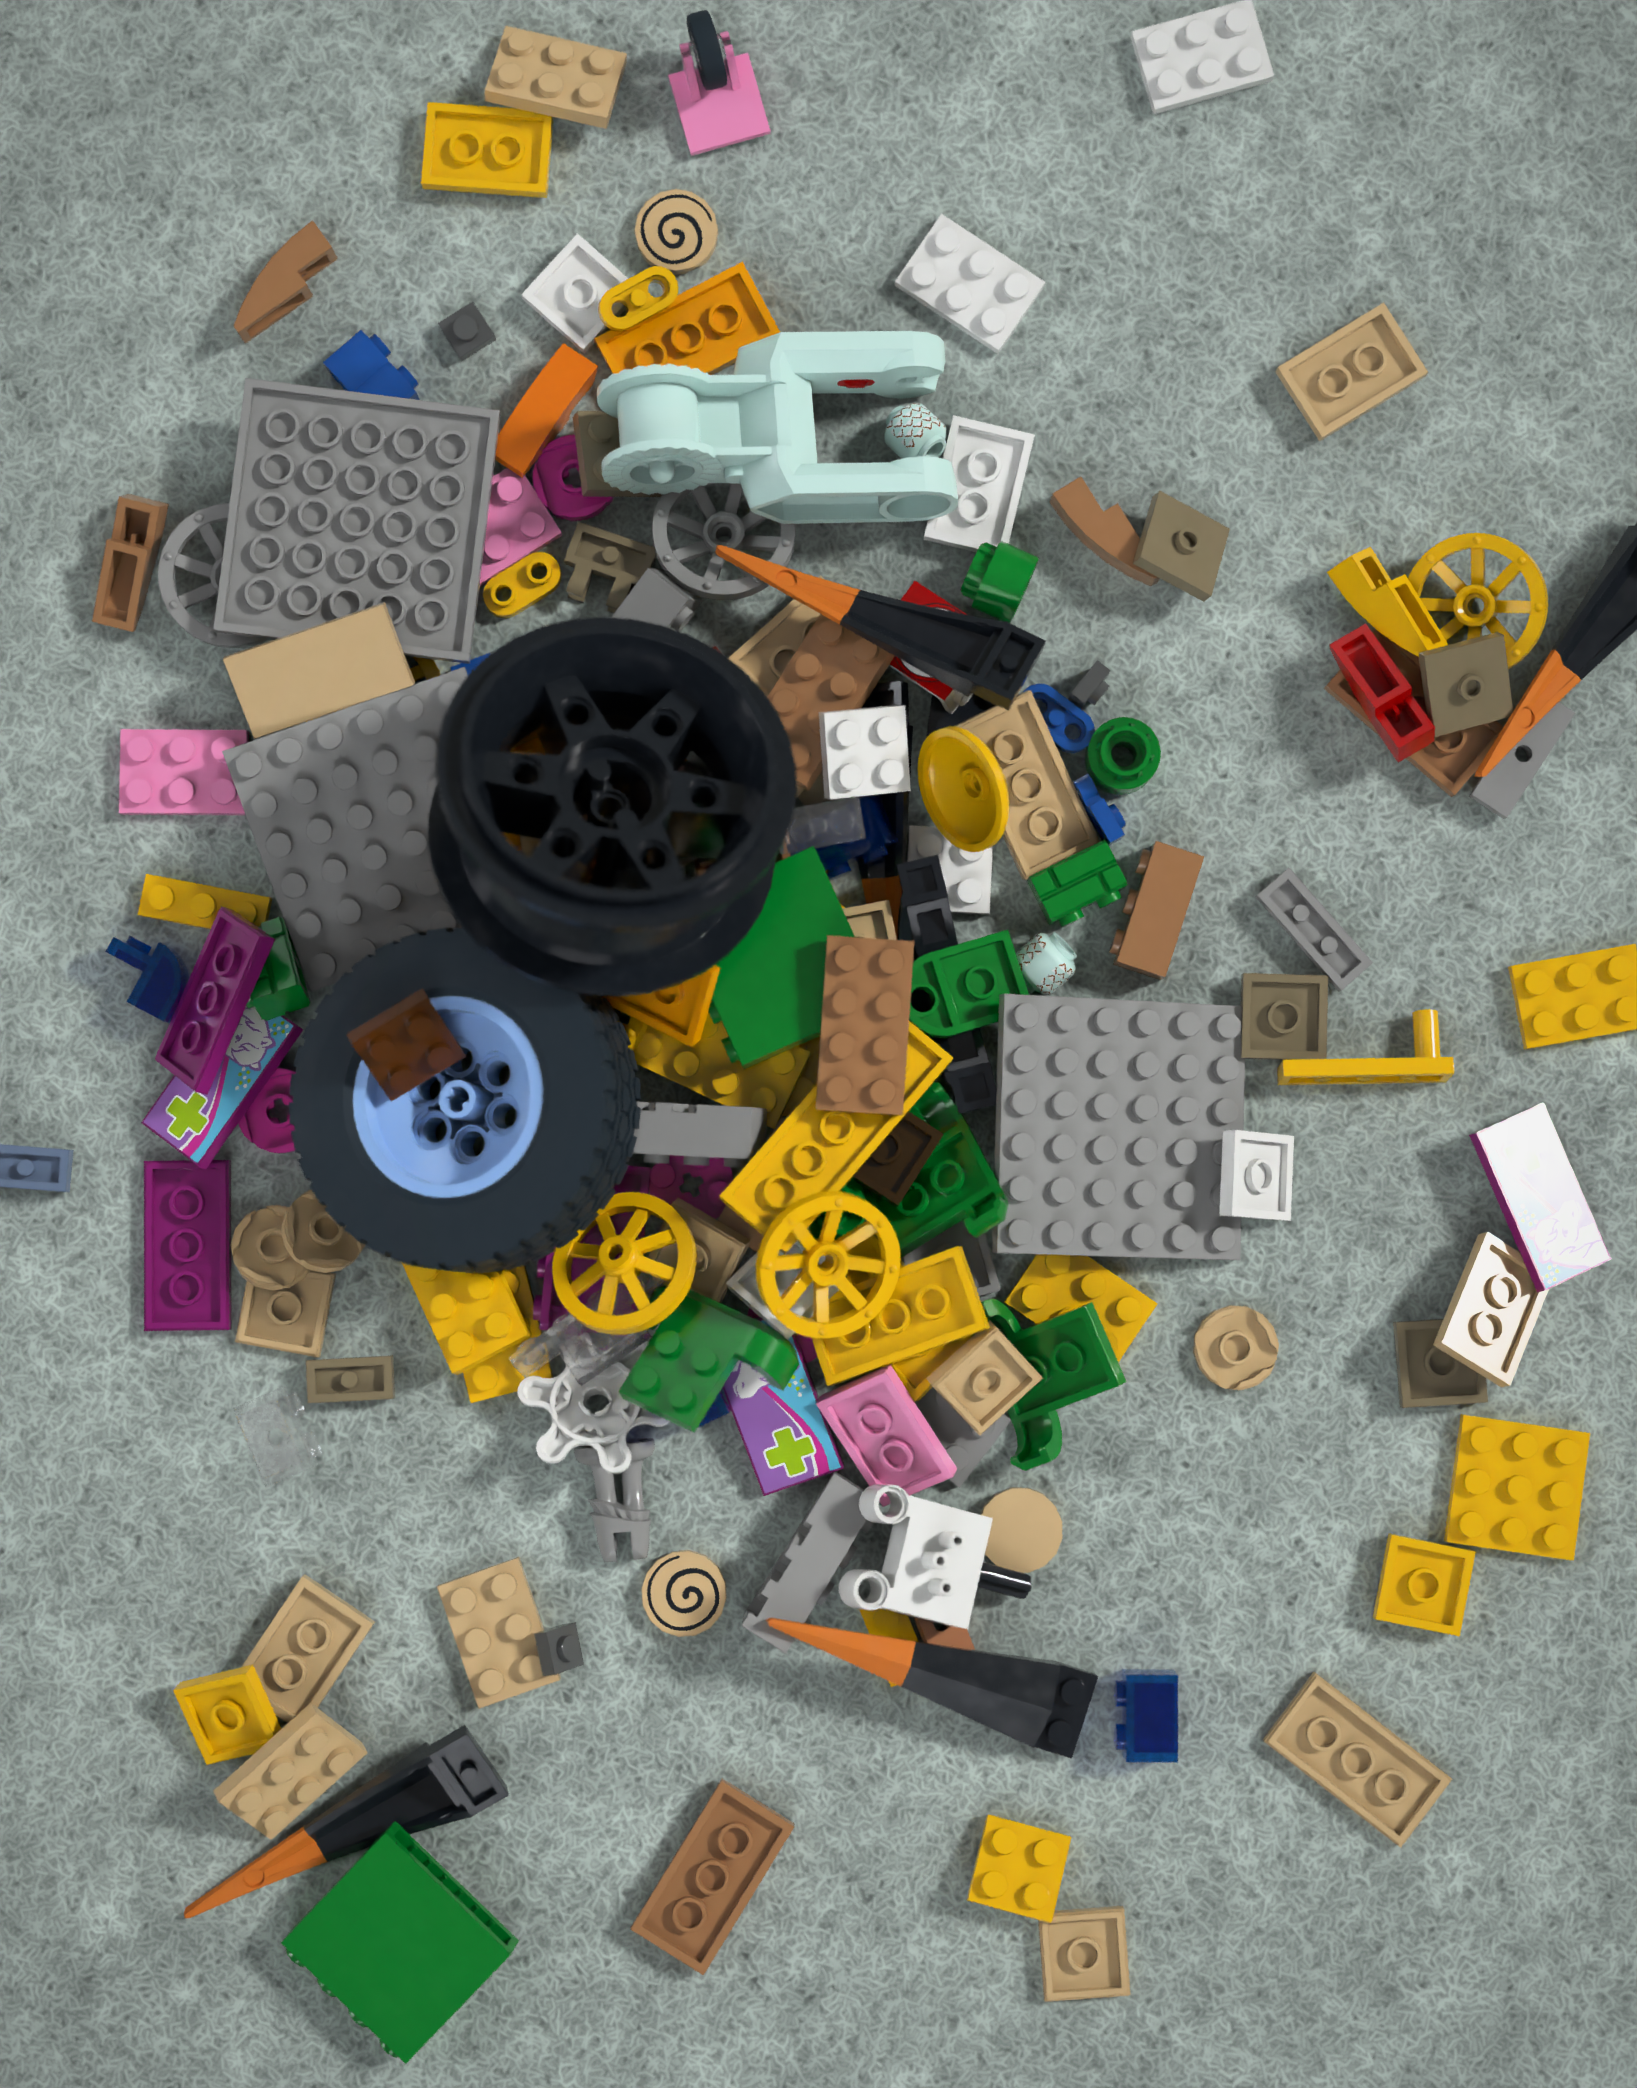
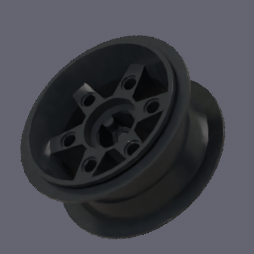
[428,617,797,996]

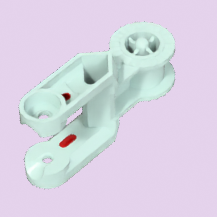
[597,331,958,524]

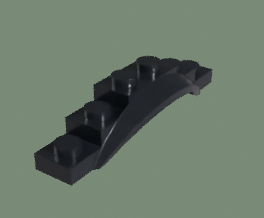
[896,855,997,1114]

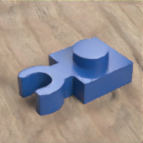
[1073,774,1126,846]

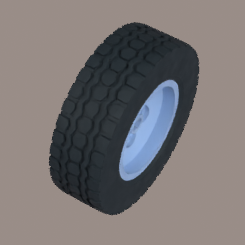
[289,927,641,1273]

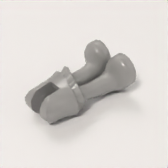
[574,1438,655,1562]

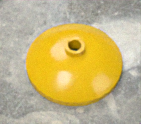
[917,726,1009,852]

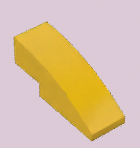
[1327,547,1448,657]

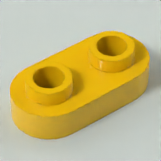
[598,266,678,331]
[483,552,562,618]

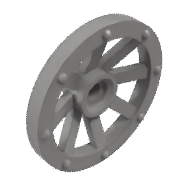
[652,483,796,601]
[158,503,267,648]

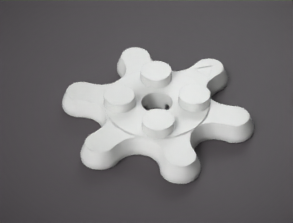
[518,1332,670,1474]

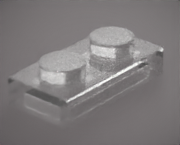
[780,797,866,854]

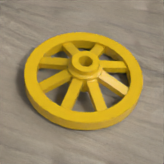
[1408,533,1548,669]
[756,1191,901,1339]
[552,1192,697,1335]

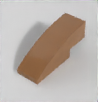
[233,220,338,344]
[1049,476,1160,587]
[92,494,169,632]

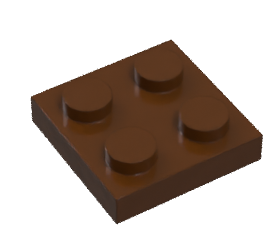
[347,988,466,1102]

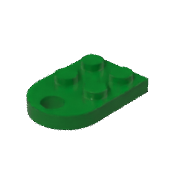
[909,929,1029,1038]

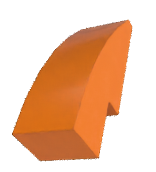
[495,343,598,478]

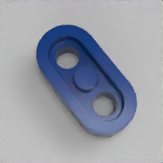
[1023,684,1095,753]

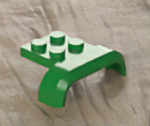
[862,1082,1009,1258]
[618,1285,799,1433]
[973,1299,1127,1471]

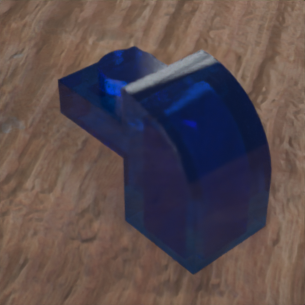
[105,935,189,1024]

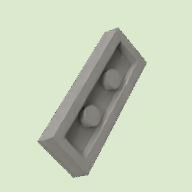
[1255,868,1373,992]

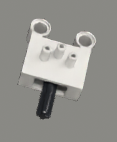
[839,1484,1032,1629]

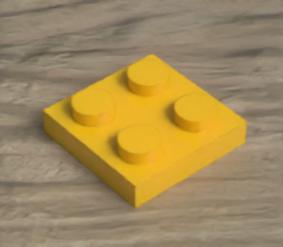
[1373,1533,1476,1636]
[173,1664,281,1765]
[966,1814,1071,1923]

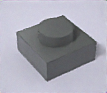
[438,302,496,362]
[1068,660,1111,709]
[534,1622,584,1676]

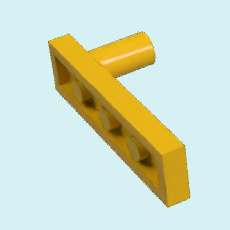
[1277,1009,1454,1085]

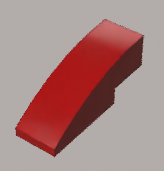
[1329,624,1435,763]

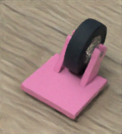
[668,10,771,156]

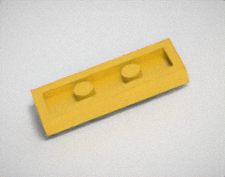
[137,874,272,929]

